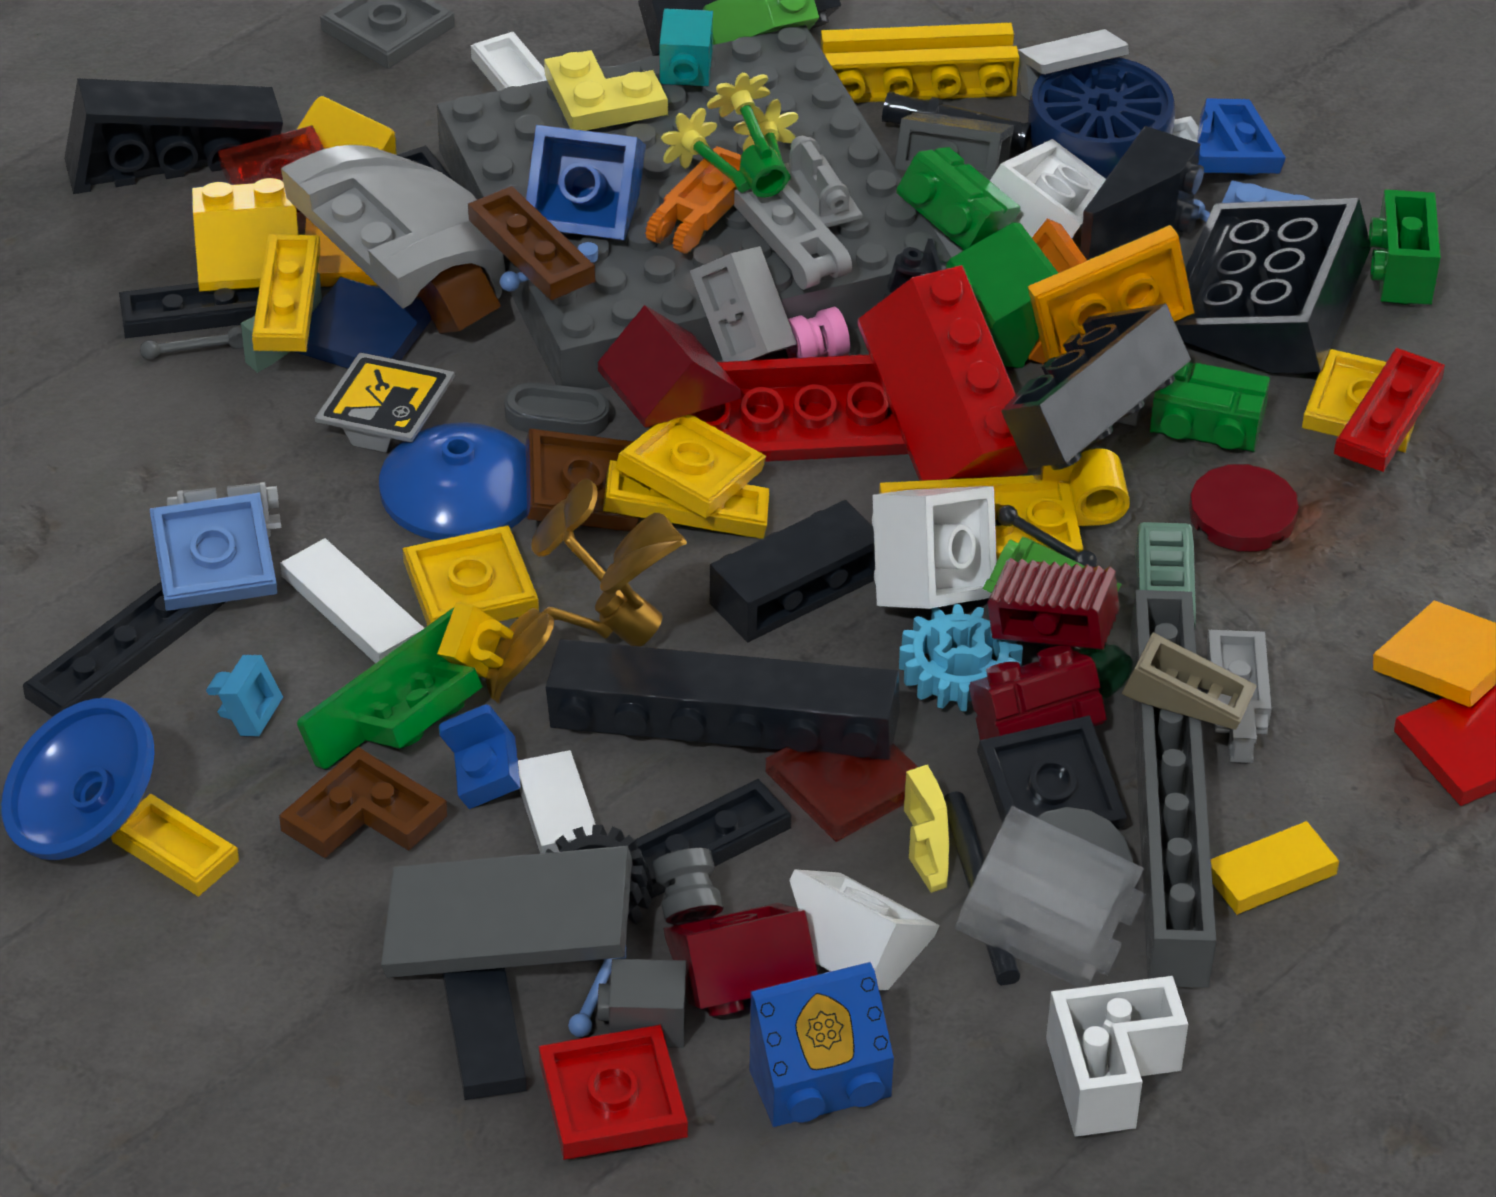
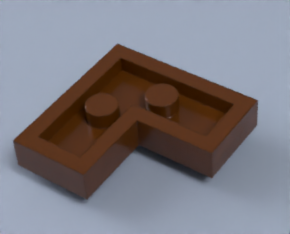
[279,747,447,858]

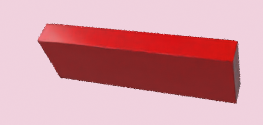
[1334,348,1445,472]

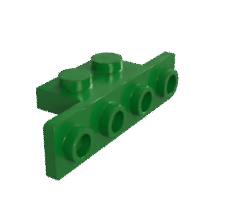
[297,607,483,769]

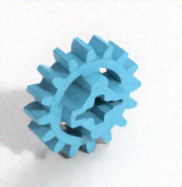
[899,604,1023,711]

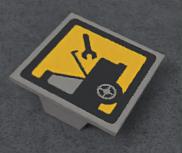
[315,353,456,452]

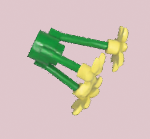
[661,72,799,198]

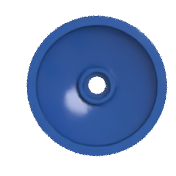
[379,423,527,540]
[1,698,154,860]

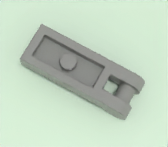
[734,184,852,290]

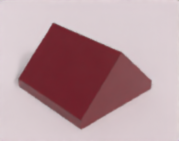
[598,305,741,428]

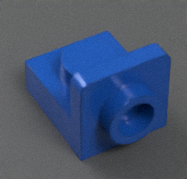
[439,705,521,809]

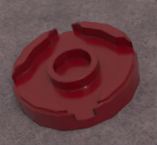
[1189,464,1299,551]

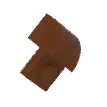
[416,263,501,333]

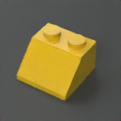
[192,178,299,292]

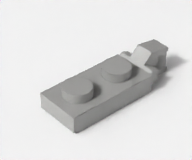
[1206,630,1272,763]

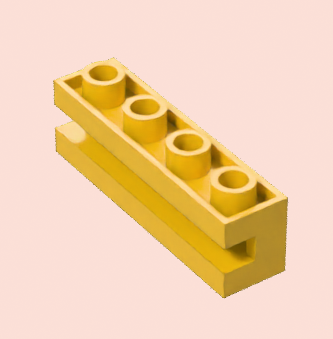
[821,23,1019,103]

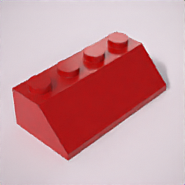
[858,265,1028,481]

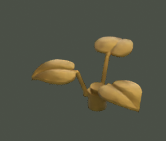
[486,478,687,704]

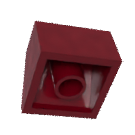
[663,903,818,1016]

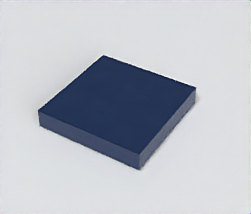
[293,277,432,369]

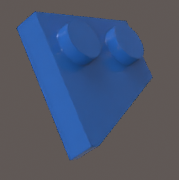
[1197,98,1286,175]

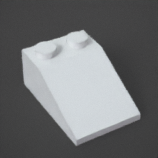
[990,139,1106,250]

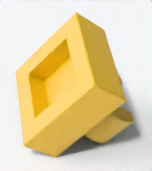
[437,602,514,678]

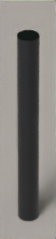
[944,792,1020,986]

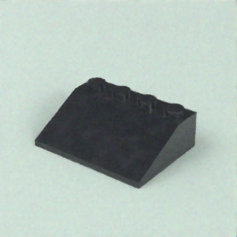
[1175,198,1371,374]

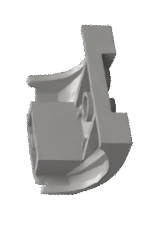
[281,145,505,308]

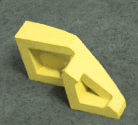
[904,765,949,893]

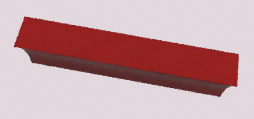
[691,355,909,462]

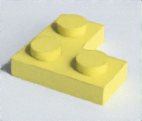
[544,50,668,131]

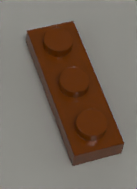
[468,186,596,300]

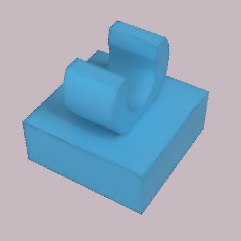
[206,655,283,736]

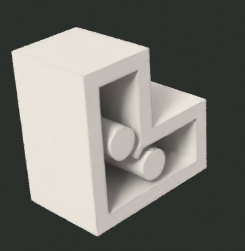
[1046,976,1188,1137]

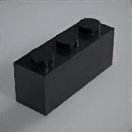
[709,499,875,643]

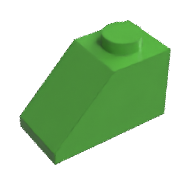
[703,0,819,45]

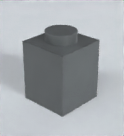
[598,959,686,1048]

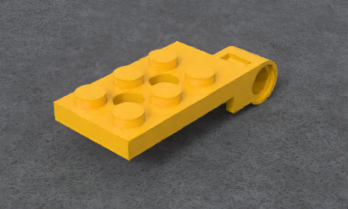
[879,448,1130,561]

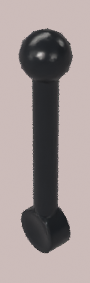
[997,505,1097,567]

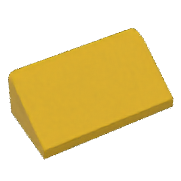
[289,96,397,155]

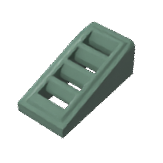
[1135,522,1196,628]

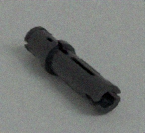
[882,91,1031,153]

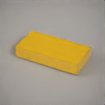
[111,794,239,897]
[1211,821,1339,915]

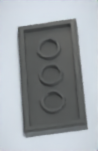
[381,846,632,978]

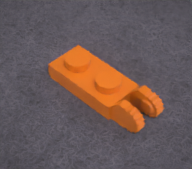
[645,146,741,254]

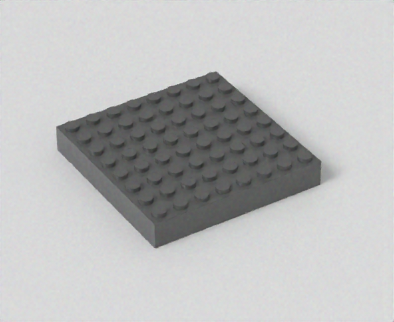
[437,25,952,390]

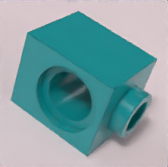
[660,9,713,86]

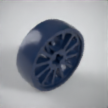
[1028,57,1175,179]

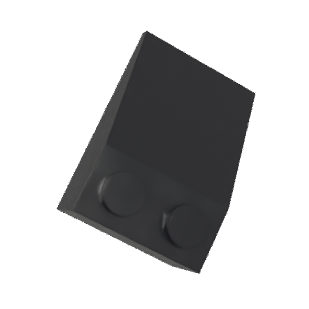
[1080,126,1204,261]

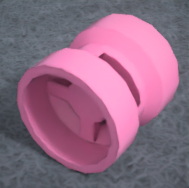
[786,307,850,358]

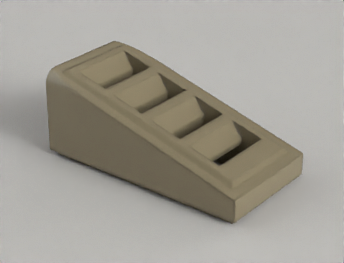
[1121,632,1257,730]

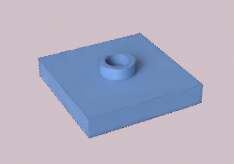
[149,492,277,611]

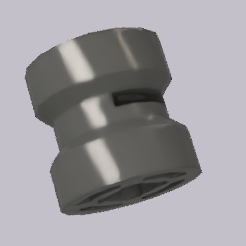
[653,848,724,924]

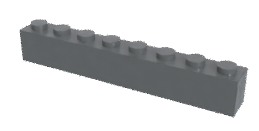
[1130,590,1216,988]

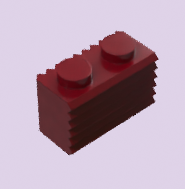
[987,558,1119,650]

